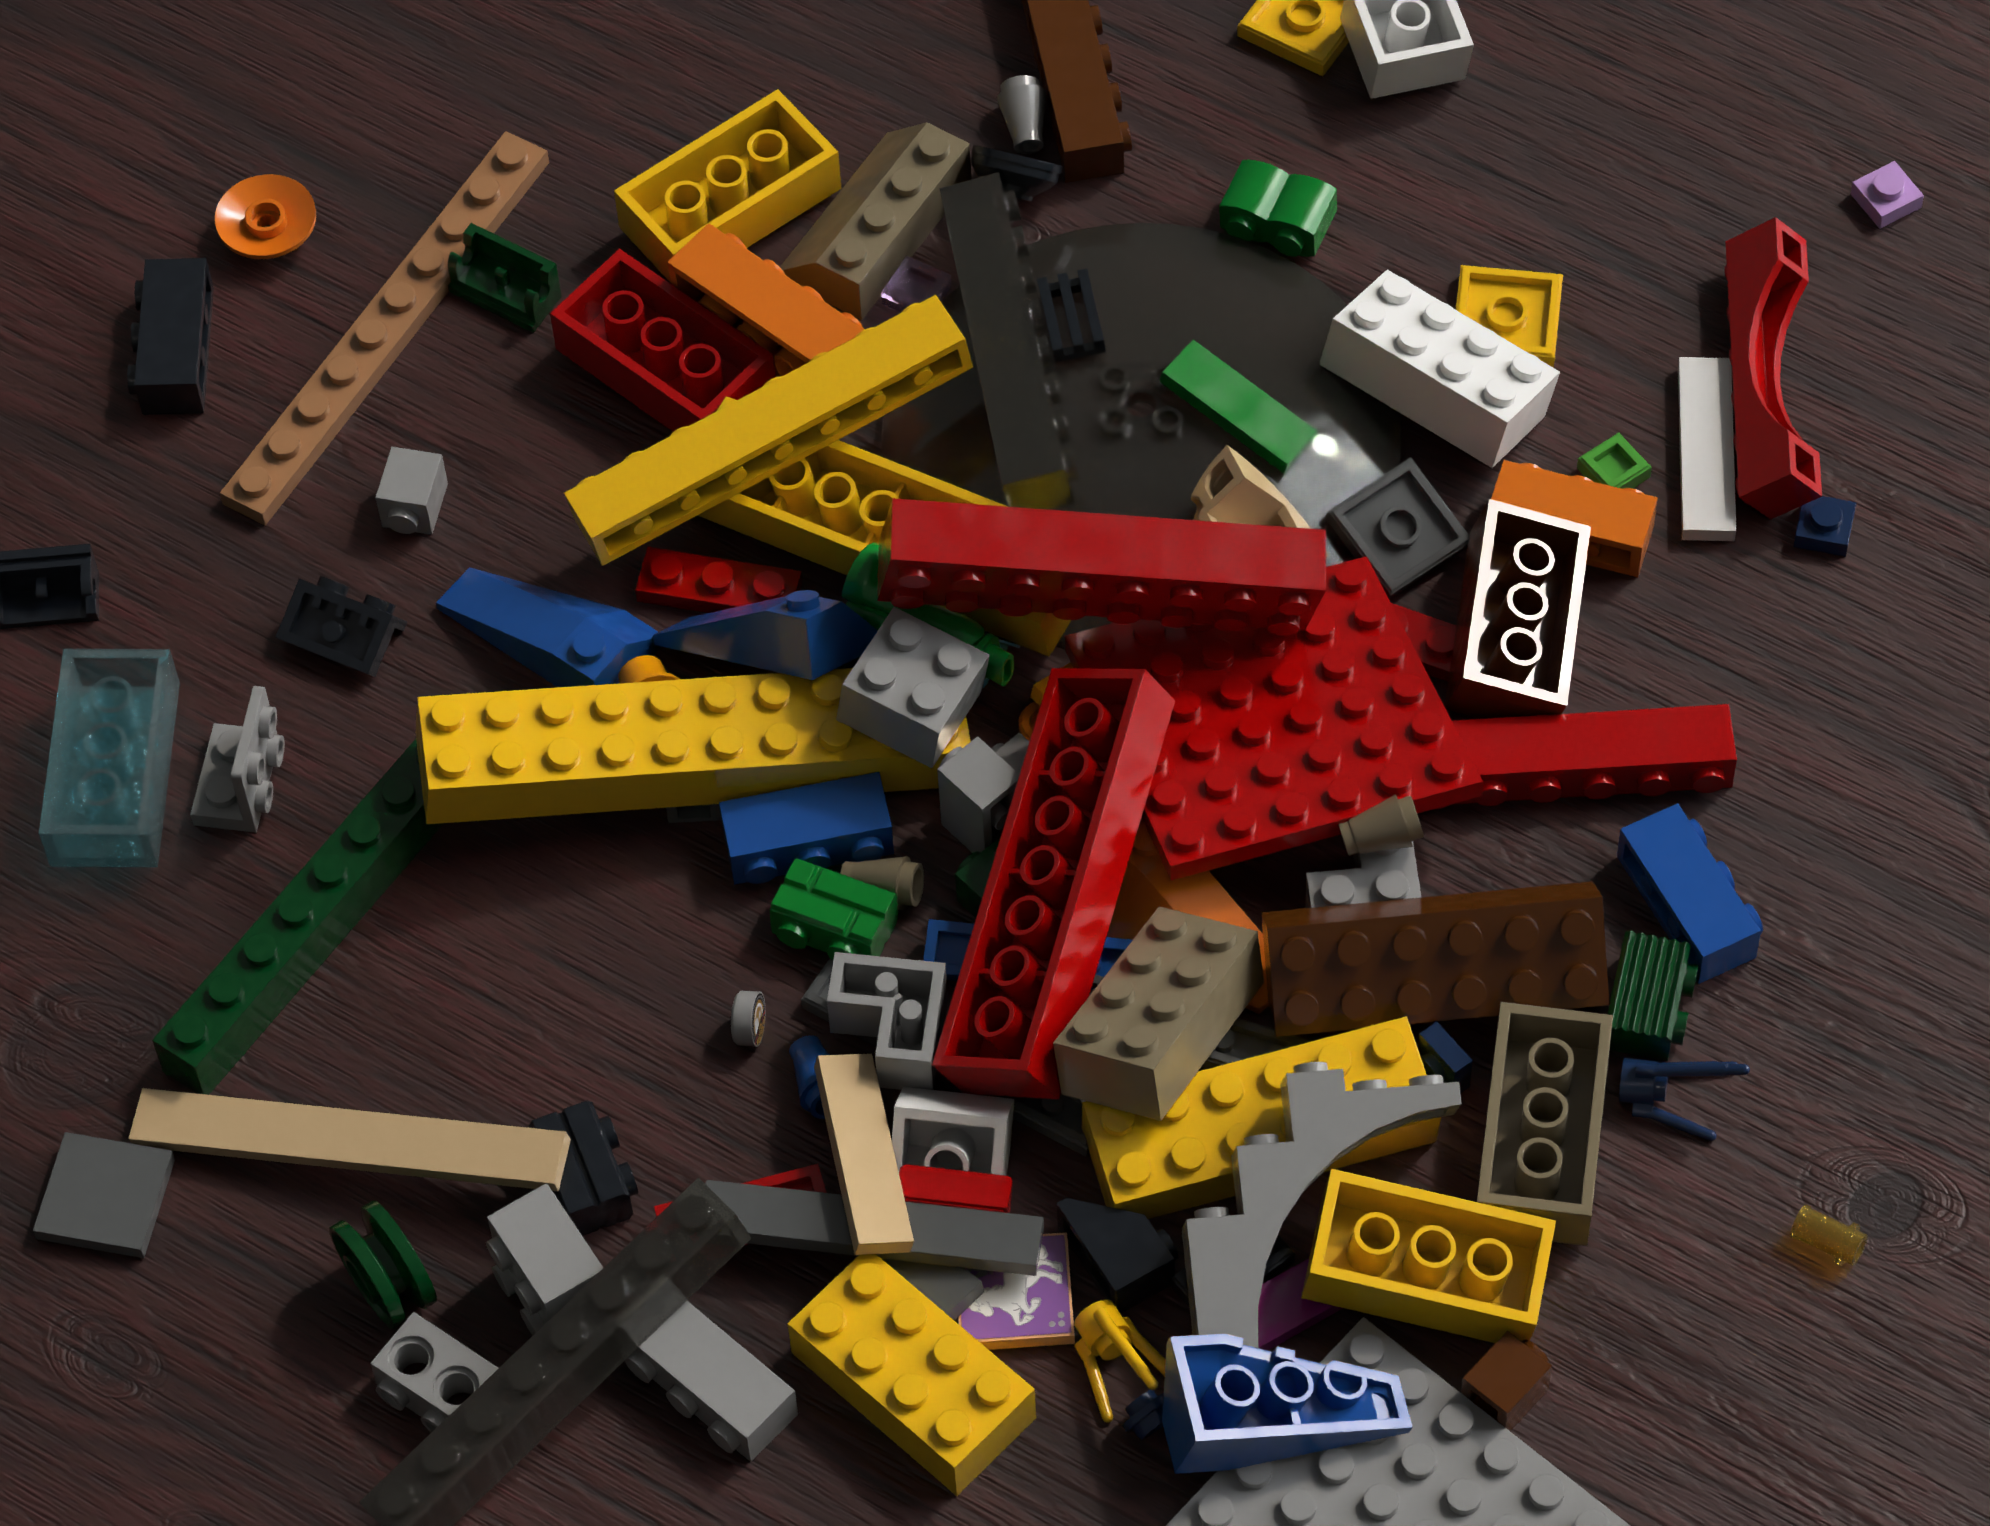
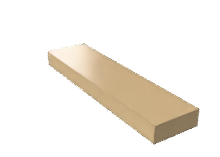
[814,1054,914,1255]

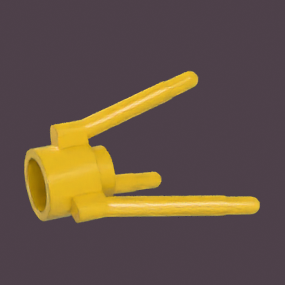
[1074,1299,1166,1423]

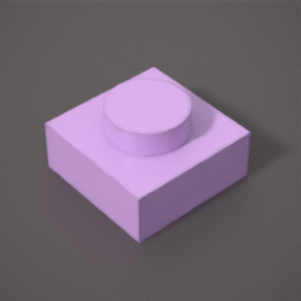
[1851,161,1924,229]

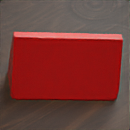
[899,1164,1012,1213]

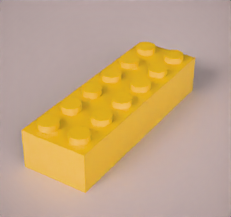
[1082,1016,1441,1219]

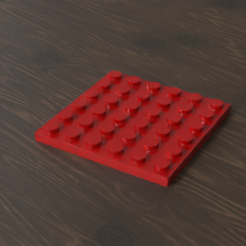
[1065,556,1483,881]

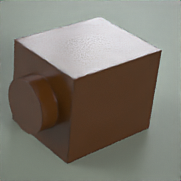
[1461,1331,1552,1431]

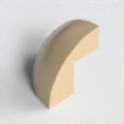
[1191,445,1329,558]

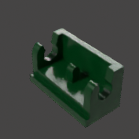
[448,223,562,333]

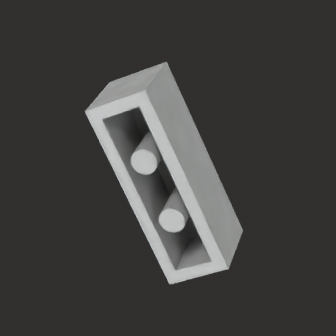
[622,1286,798,1462]

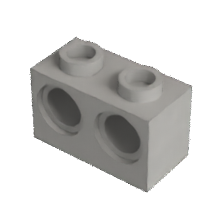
[370,1312,510,1447]

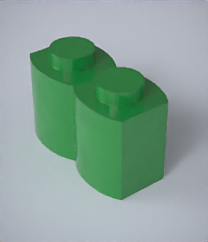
[1219,160,1337,257]

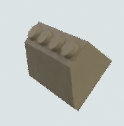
[780,122,972,320]

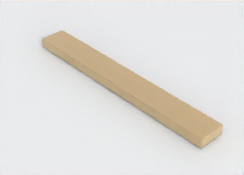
[129,1088,571,1191]

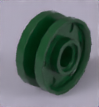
[329,1201,437,1329]

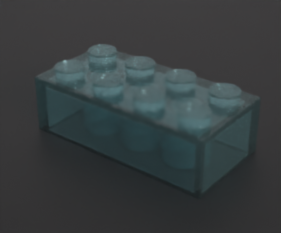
[39,649,180,867]

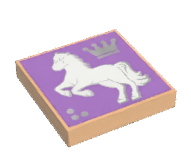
[958,1232,1075,1350]

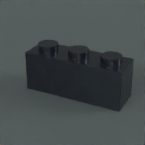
[127,258,214,415]

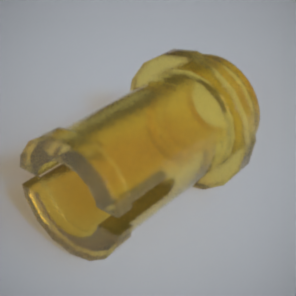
[1790,1204,1868,1266]

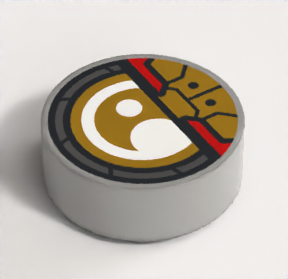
[731,990,766,1047]

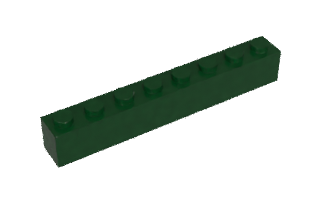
[152,739,444,1095]

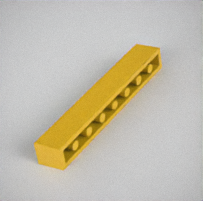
[564,294,973,566]

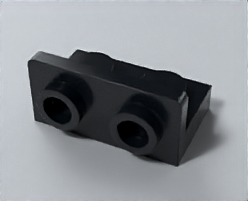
[275,576,407,677]

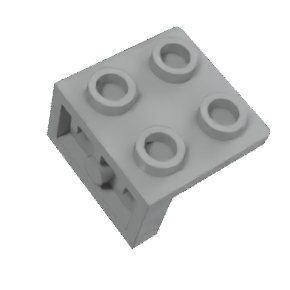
[190,686,285,833]

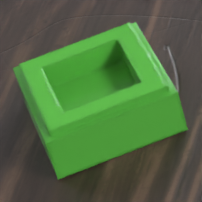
[1577,433,1652,489]

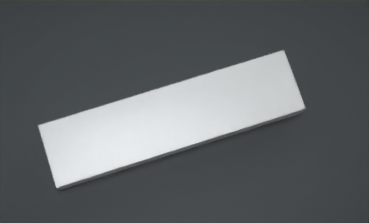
[1678,357,1736,541]

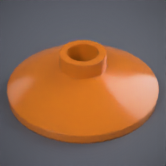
[215,174,316,259]

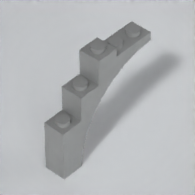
[1181,1062,1462,1348]

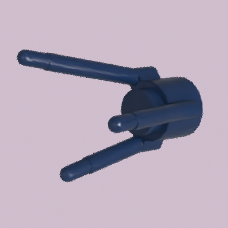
[1619,1058,1750,1141]

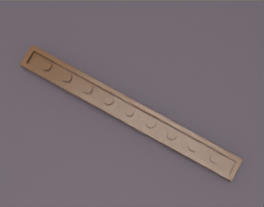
[220,131,549,526]

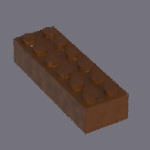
[1261,881,1610,1037]

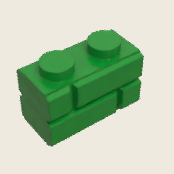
[770,858,898,960]

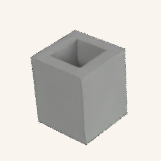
[376,447,448,535]

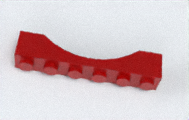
[1724,217,1822,520]

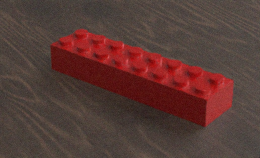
[877,498,1326,635]
[932,668,1175,1099]

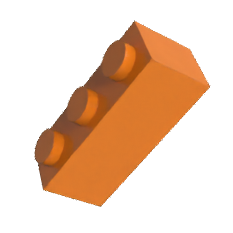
[1491,460,1658,577]

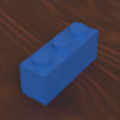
[719,772,894,885]
[1617,803,1763,984]

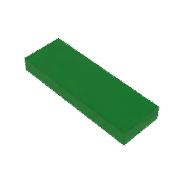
[1159,339,1318,474]

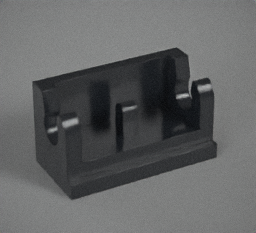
[0,544,99,629]

